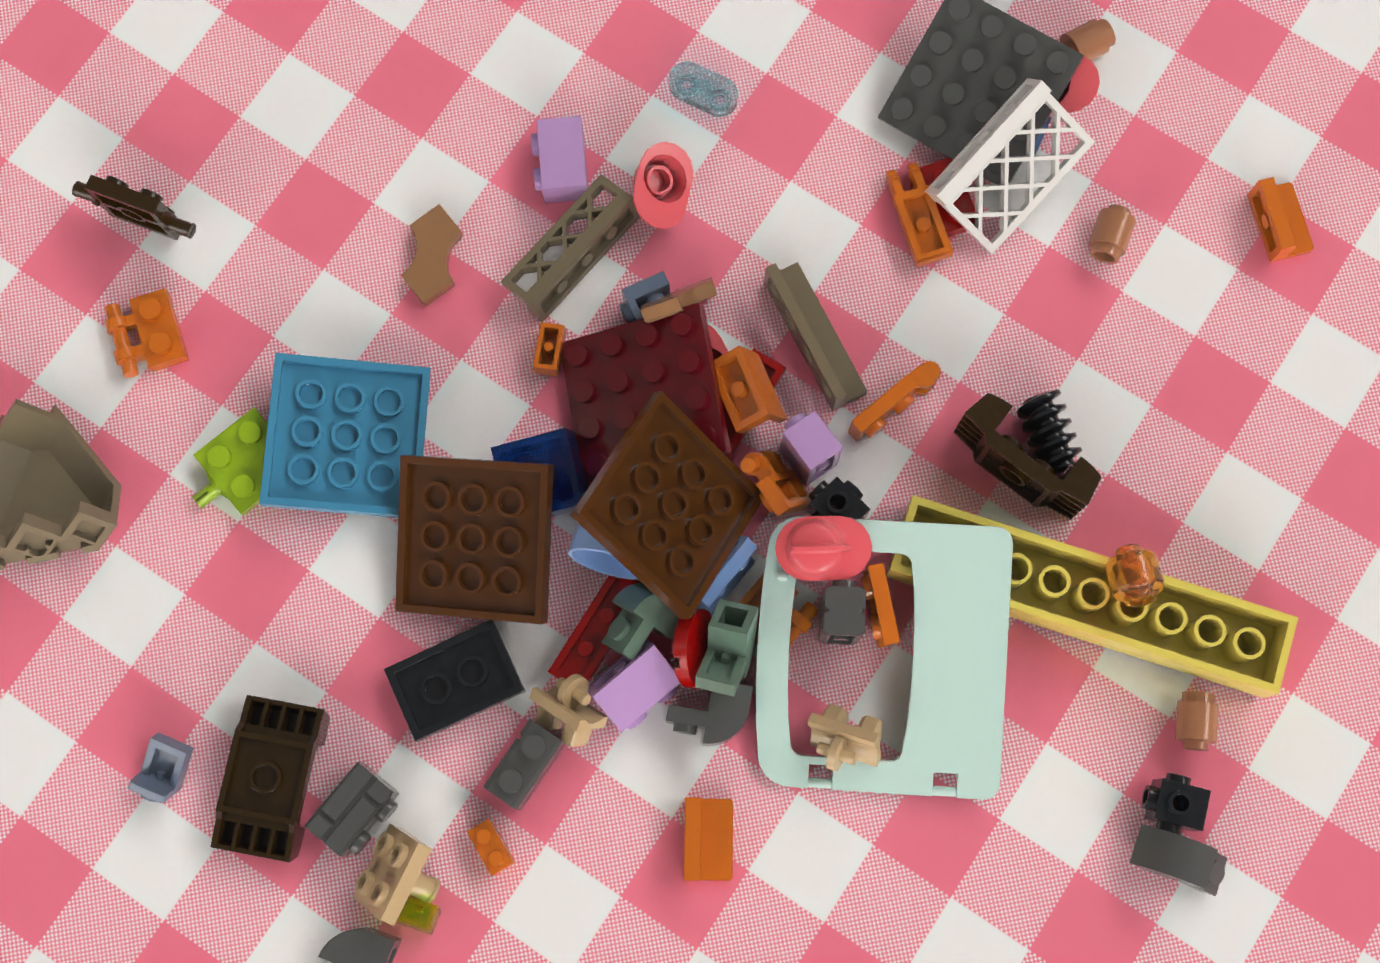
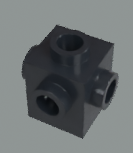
[807,477,871,519]
[1142,773,1211,835]

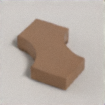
[401,204,463,307]
[641,277,717,324]

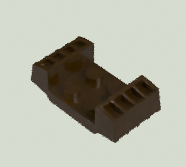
[954,393,1102,520]
[210,695,330,862]

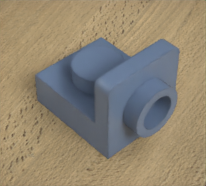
[619,271,670,323]

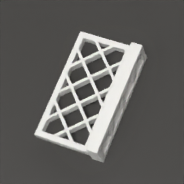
[925,78,1095,254]

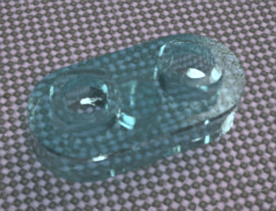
[669,61,738,117]

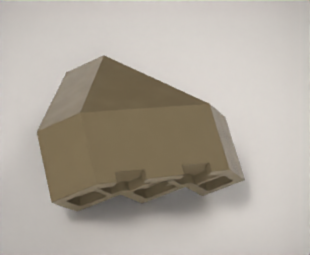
[0,399,121,570]

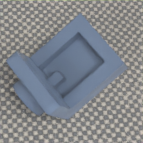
[128,732,194,803]

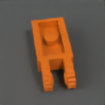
[885,162,953,268]
[848,360,941,442]

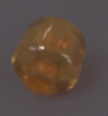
[1106,544,1164,607]

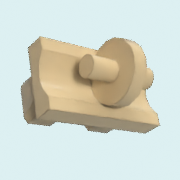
[529,674,608,747]
[807,704,883,771]

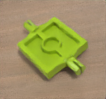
[192,407,268,516]

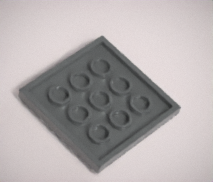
[878,0,1084,184]

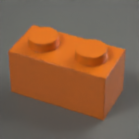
[533,322,566,377]
[467,819,516,876]

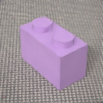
[531,116,588,203]
[779,410,843,487]
[588,639,680,733]

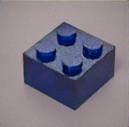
[491,428,588,517]

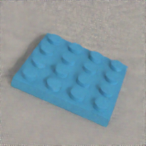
[259,353,431,518]

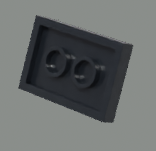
[384,620,526,742]

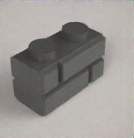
[818,580,866,645]
[484,719,566,811]
[304,762,400,857]

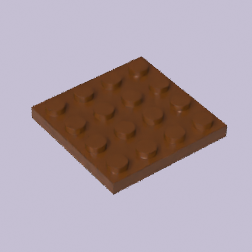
[570,391,762,619]
[395,455,554,625]

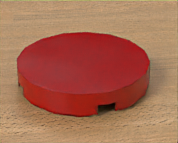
[672,608,712,689]

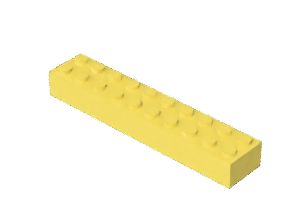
[886,495,1299,698]

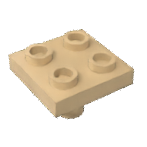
[353,824,440,926]

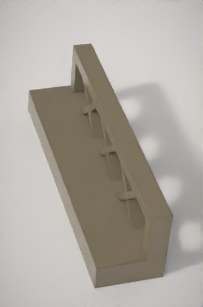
[501,175,640,322]
[764,262,867,411]

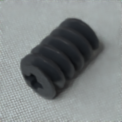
[1016,389,1082,475]

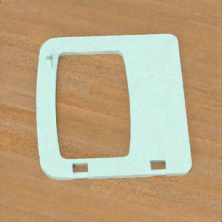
[756,516,1013,800]

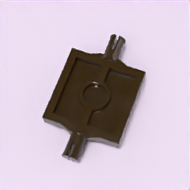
[72,175,196,240]

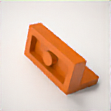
[1247,177,1314,262]
[714,346,787,434]
[684,797,733,881]

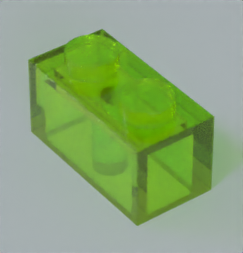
[396,896,441,935]

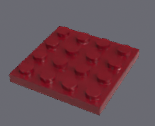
[561,302,732,489]

